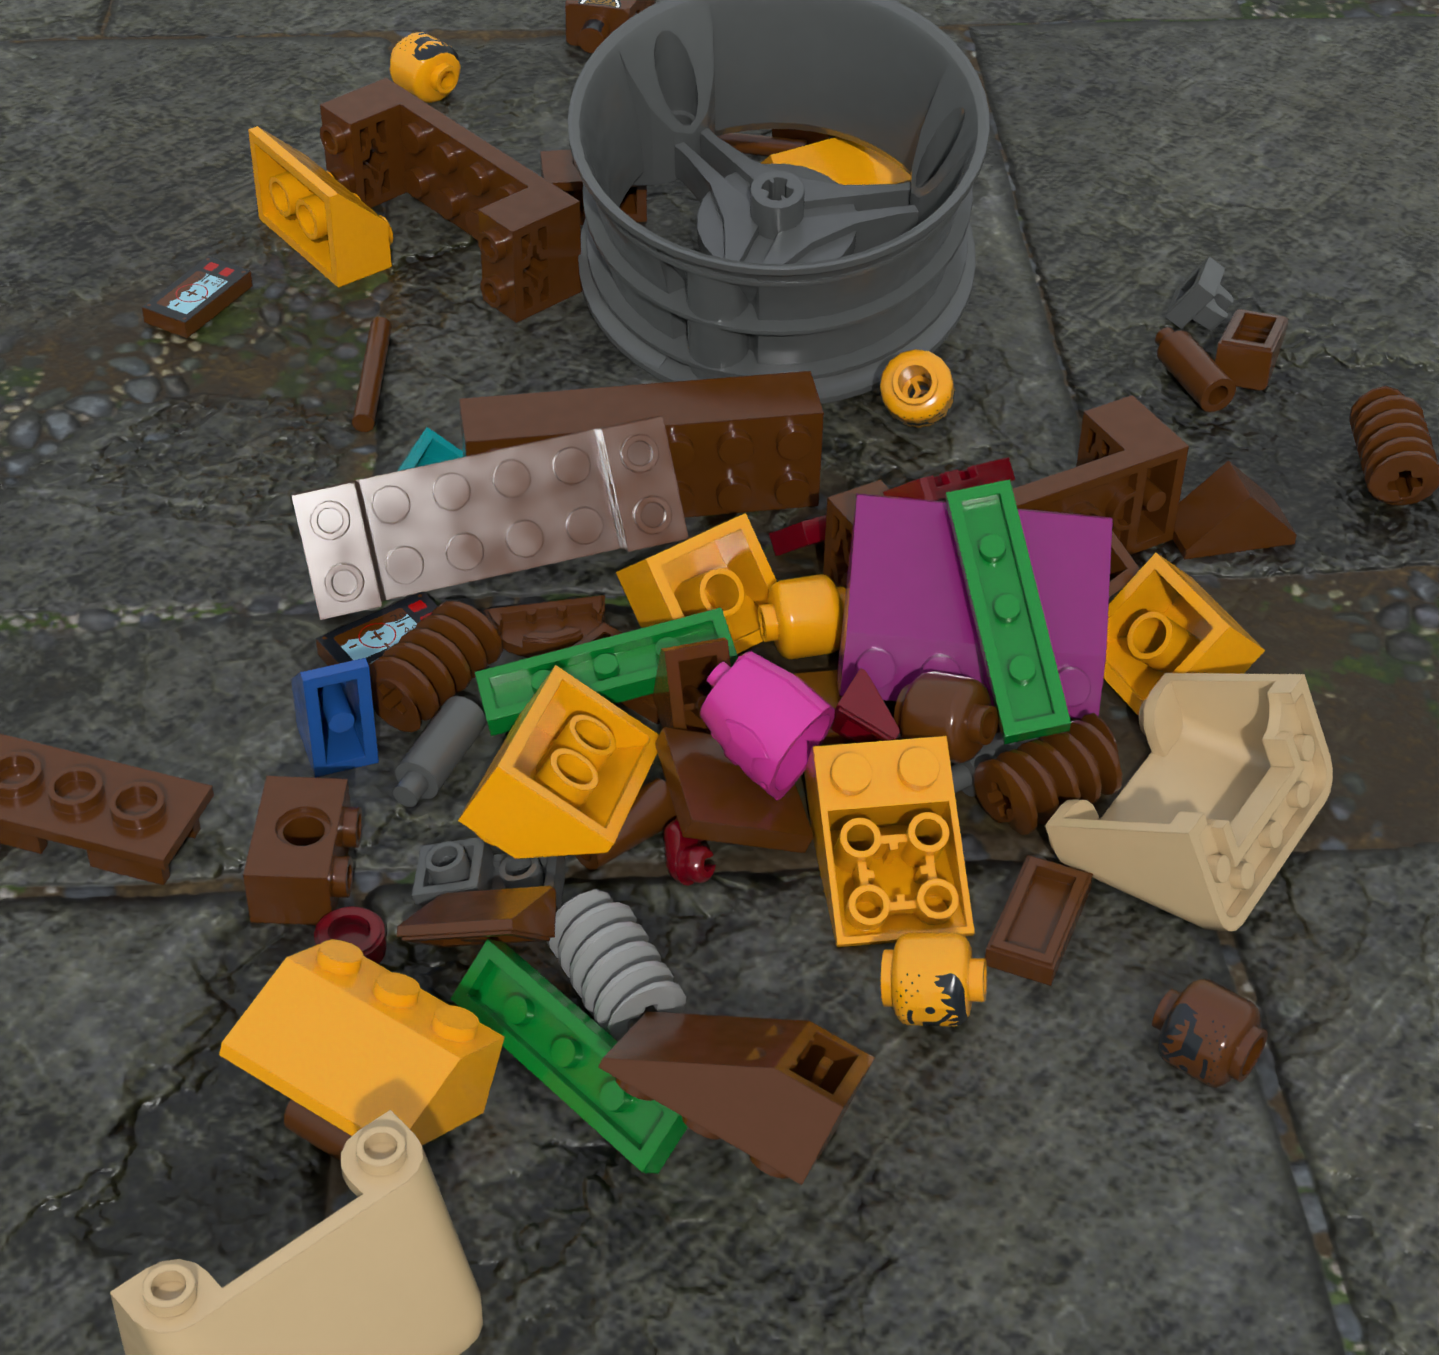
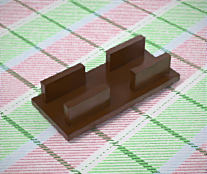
[0,734,214,885]

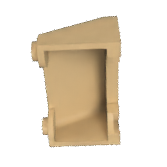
[1045,673,1333,931]
[110,1110,483,1355]

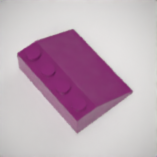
[837,493,1113,719]

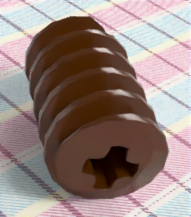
[1349,386,1439,506]
[369,601,503,732]
[974,713,1122,835]

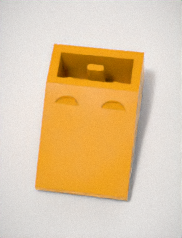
[804,736,975,948]

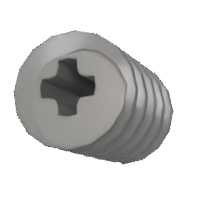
[547,889,686,1041]

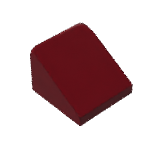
[830,668,900,743]

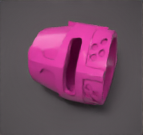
[700,651,835,800]

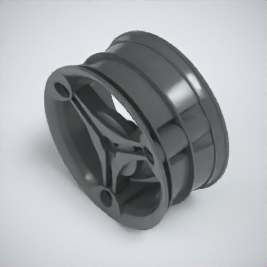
[568,0,990,404]

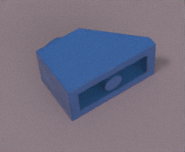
[291,658,379,778]

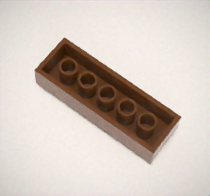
[459,371,824,518]

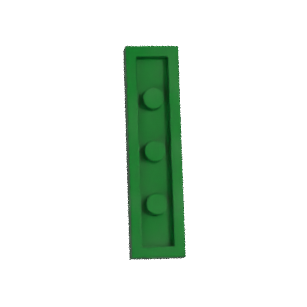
[946,479,1071,745]
[475,608,738,736]
[450,939,688,1174]

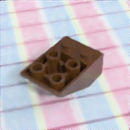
[598,1012,875,1185]

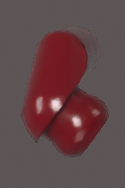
[664,818,716,886]

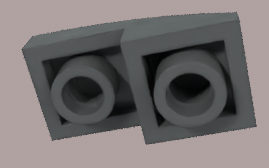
[412,837,567,912]

